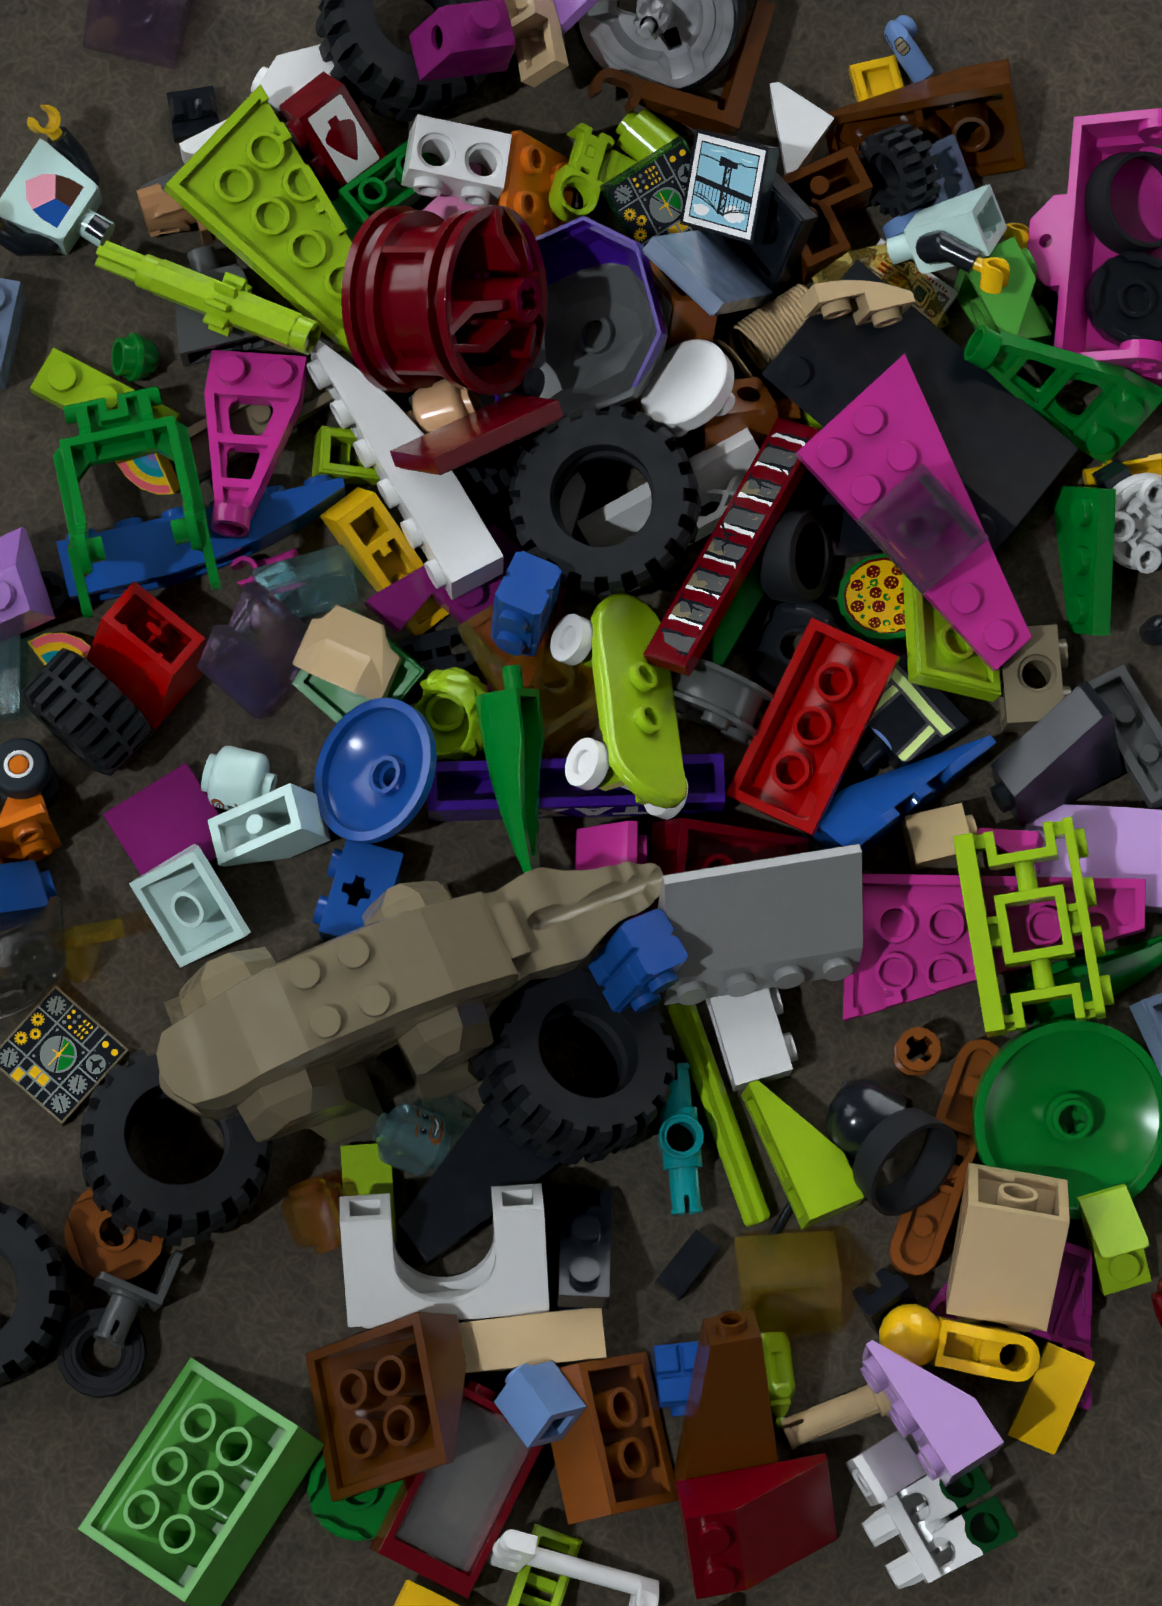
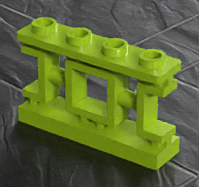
[953,816,1114,1038]

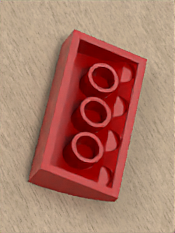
[726,617,900,836]

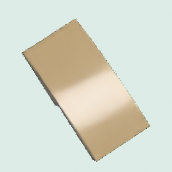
[800,280,915,328]

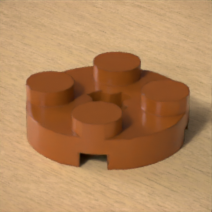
[64,1188,166,1282]

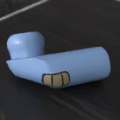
[884,15,934,83]

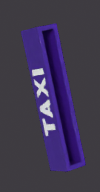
[427,753,725,822]

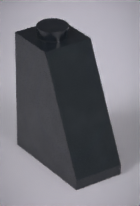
[990,681,1123,826]

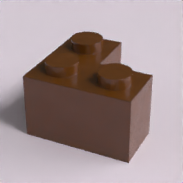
[781,145,873,285]

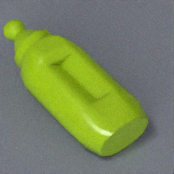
[761,1332,795,1428]

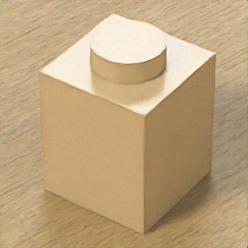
[900,803,978,872]

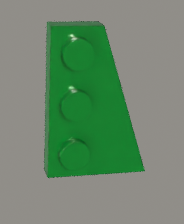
[1051,485,1116,636]

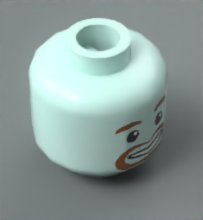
[201,746,277,810]

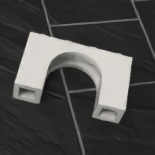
[340,1183,550,1329]

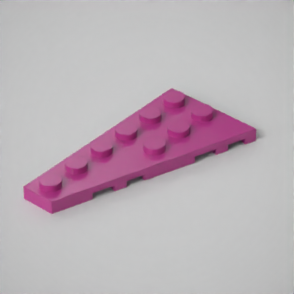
[795,353,1032,671]
[843,874,1146,1022]

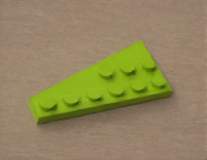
[164,84,353,358]

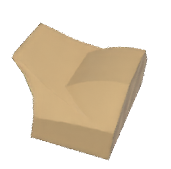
[292,604,403,699]

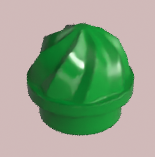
[111,333,160,381]

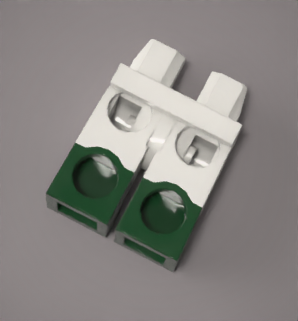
[861,1466,1018,1589]

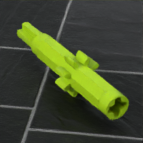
[95,240,321,355]

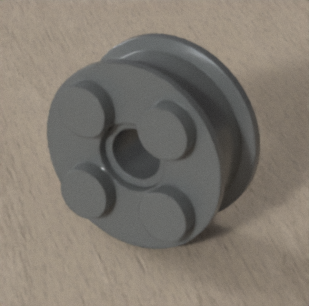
[672,658,774,745]

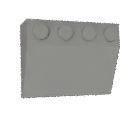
[657,844,863,1005]

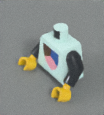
[0,105,115,257]
[887,184,1030,294]

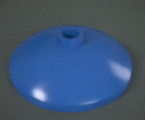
[314,698,437,844]

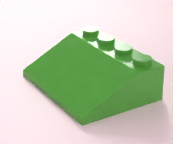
[78,1357,325,1606]

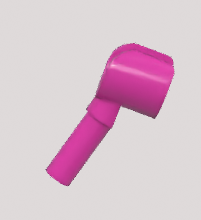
[230,548,300,589]

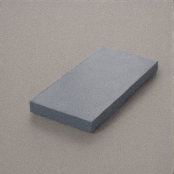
[642,230,783,316]

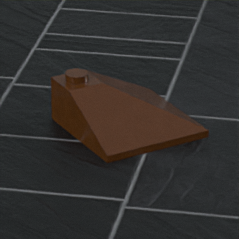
[305,1312,467,1502]

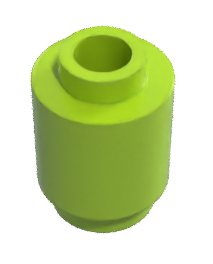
[616,108,688,168]

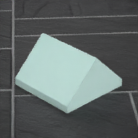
[129,843,251,968]

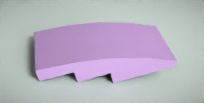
[1025,804,1162,914]

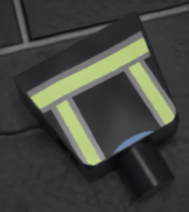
[850,654,969,774]

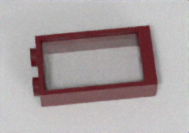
[369,1380,544,1599]

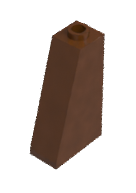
[674,1310,778,1481]

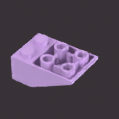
[860,1340,1004,1487]

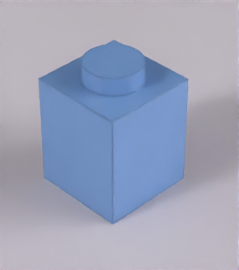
[494,1361,587,1448]

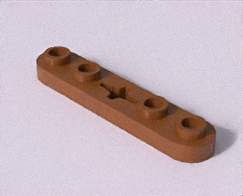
[888,1039,999,1277]

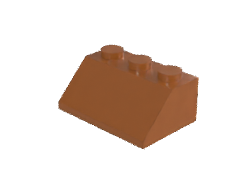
[551,1352,678,1525]

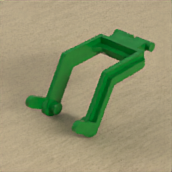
[53,386,222,619]

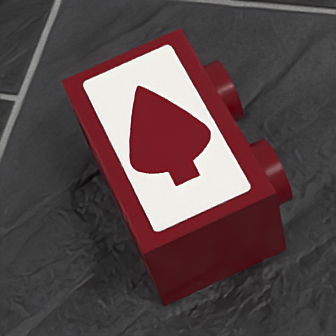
[279,71,387,189]

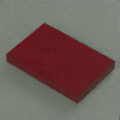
[390,394,563,475]

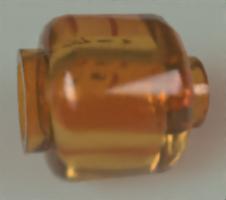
[281,1175,345,1254]

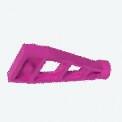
[204,350,308,538]

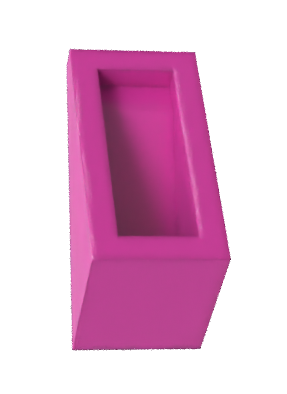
[977,828,1043,874]

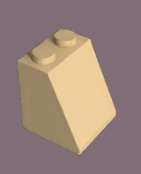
[946,1163,1070,1332]

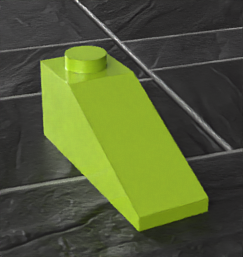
[741,1080,864,1230]

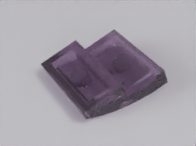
[197,582,308,719]

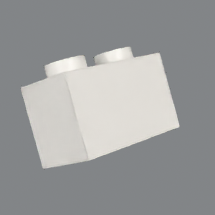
[705,987,798,1092]

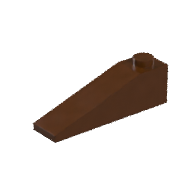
[825,58,1026,177]

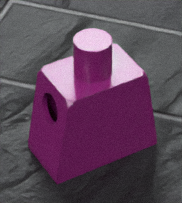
[409,0,515,82]

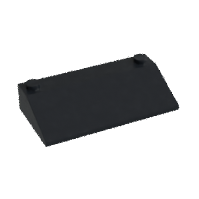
[761,259,1079,552]

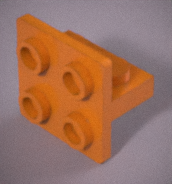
[490,130,574,237]

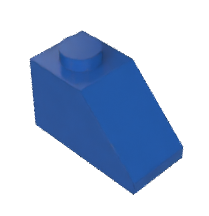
[0,860,58,932]

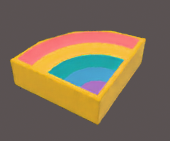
[115,452,180,495]
[27,633,91,666]

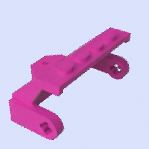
[1027,108,1162,386]

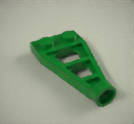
[964,325,1162,464]

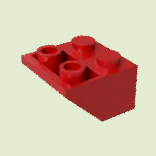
[86,581,219,730]

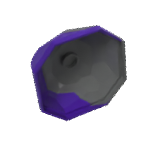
[494,216,668,431]

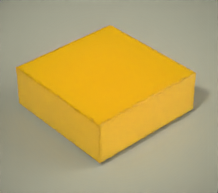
[848,55,904,102]

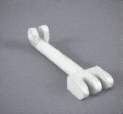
[487,1529,660,1606]

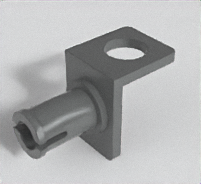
[93,1250,183,1349]

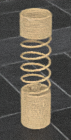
[608,284,809,427]

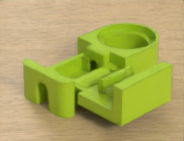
[549,123,642,222]

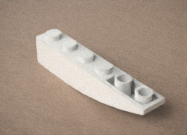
[306,340,504,600]

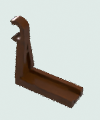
[588,0,776,136]

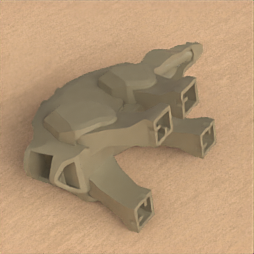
[156,861,663,1145]

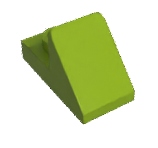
[1076,1183,1152,1296]

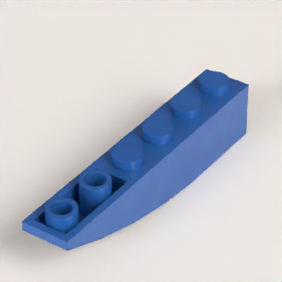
[57,475,346,608]

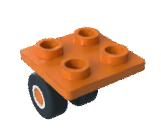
[0,738,62,864]

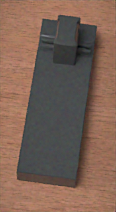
[1088,664,1162,809]

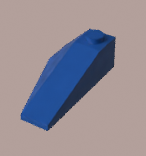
[813,735,997,854]

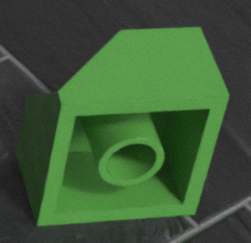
[953,237,1054,345]

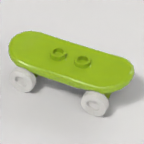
[550,593,688,820]

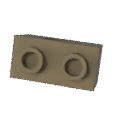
[998,624,1071,733]

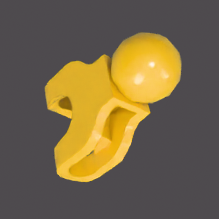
[879,1304,1040,1382]

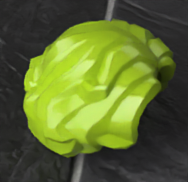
[411,667,489,762]

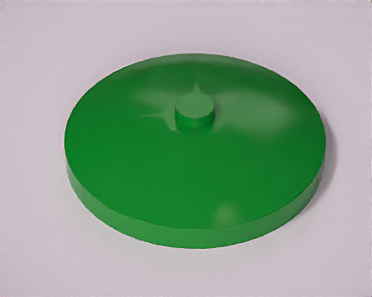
[971,1018,1162,1219]

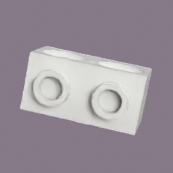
[401,114,512,206]

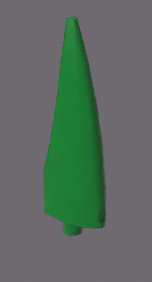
[475,665,545,873]
[1001,934,1162,1026]

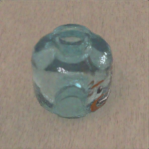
[372,1103,451,1176]

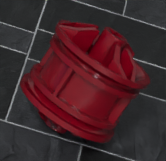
[341,205,548,395]

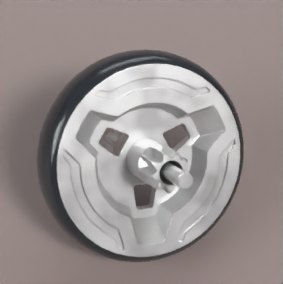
[574,0,747,92]

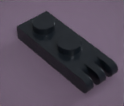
[558,1187,612,1308]

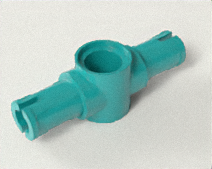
[657,1063,704,1216]

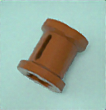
[893,1027,941,1077]

